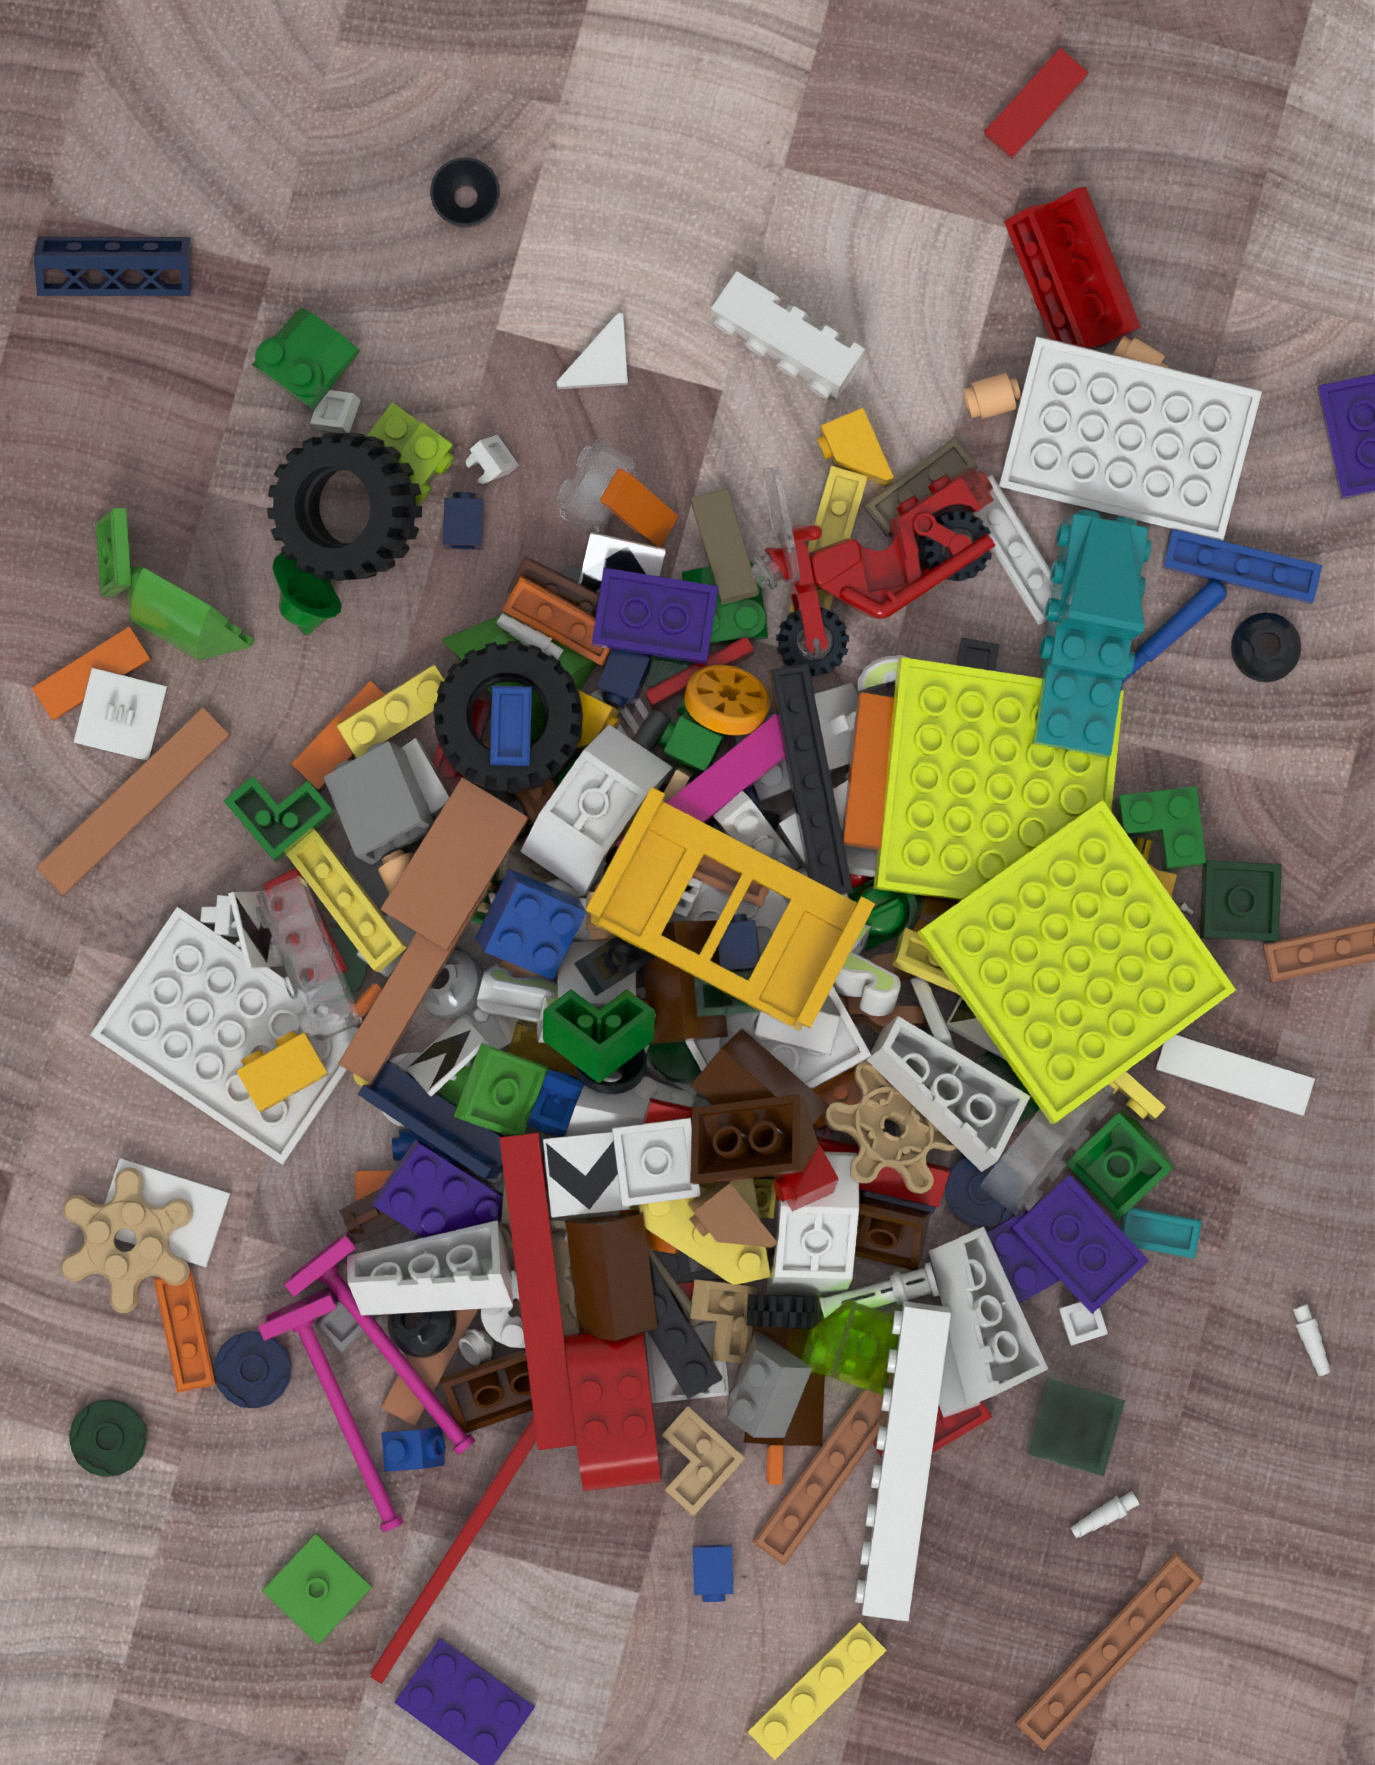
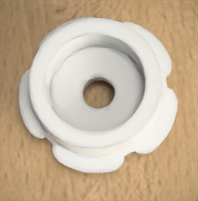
[459,1329,494,1366]

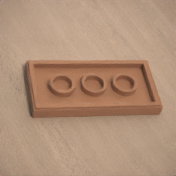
[380,777,529,951]

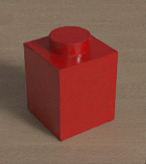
[773,1146,839,1212]

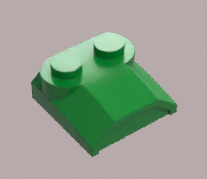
[252,308,360,411]
[682,562,768,646]
[1064,1110,1175,1220]

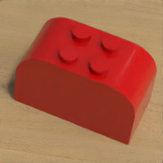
[565,1331,661,1492]

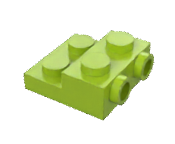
[367,402,455,506]

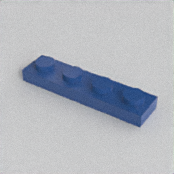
[1163,529,1322,604]

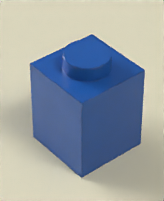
[693,1545,733,1602]

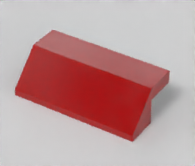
[1004,186,1141,350]

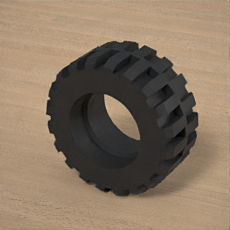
[267,433,422,581]
[433,641,583,794]

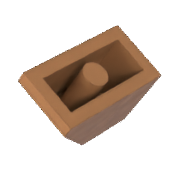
[687,1181,777,1248]

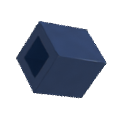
[443,492,484,550]
[597,649,652,709]
[718,914,760,972]

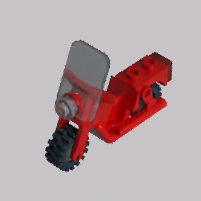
[749,467,995,677]

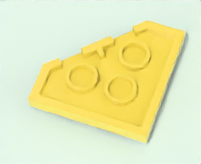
[637,1178,771,1285]

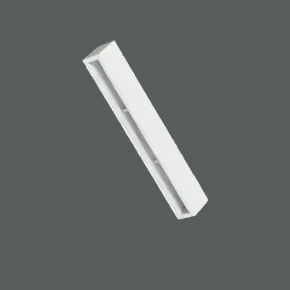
[855,1301,951,1622]

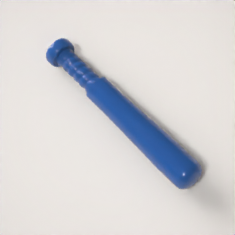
[1121,580,1227,690]

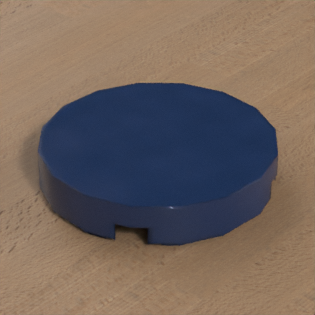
[945,1155,1022,1228]
[214,1331,292,1408]

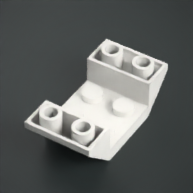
[521,725,673,896]
[767,1152,859,1297]

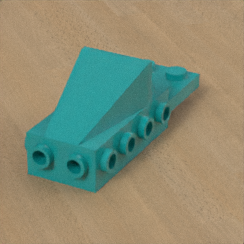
[1033,510,1151,758]

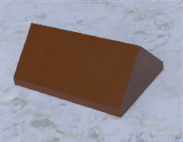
[643,920,728,1045]
[690,1029,829,1125]
[690,1094,819,1185]
[855,1195,931,1271]
[565,1212,658,1341]
[744,1326,827,1446]
[440,1349,533,1434]

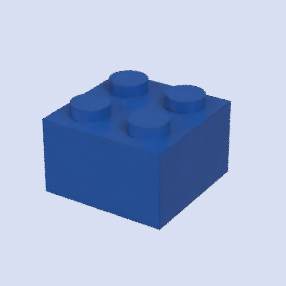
[475,869,586,980]

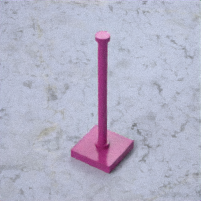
[284,1231,476,1455]
[258,1287,404,1532]

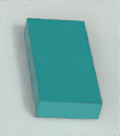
[1120,1208,1202,1259]

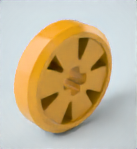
[684,665,771,735]

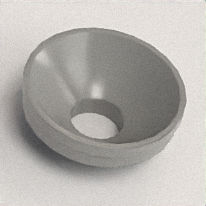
[421,950,484,1020]

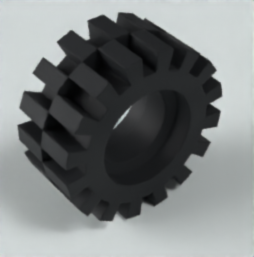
[746,1294,818,1328]

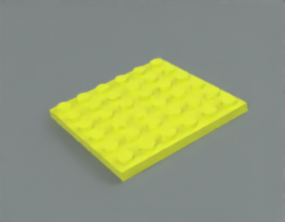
[873,657,1124,901]
[917,800,1236,1124]

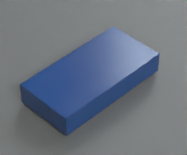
[490,686,532,767]

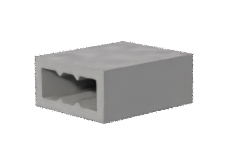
[323,741,434,865]

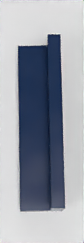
[34,236,191,296]
[357,1061,505,1179]

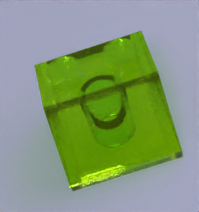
[801,1300,899,1395]

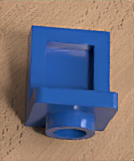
[527,1070,584,1137]
[381,1427,446,1472]

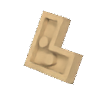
[690,1280,758,1363]
[662,1406,746,1517]

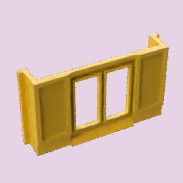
[585,787,875,1032]

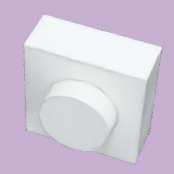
[310,390,361,433]
[1058,1302,1108,1346]

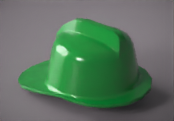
[272,552,342,635]
[847,879,917,951]

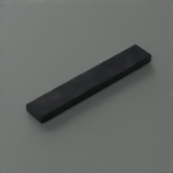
[768,663,853,895]

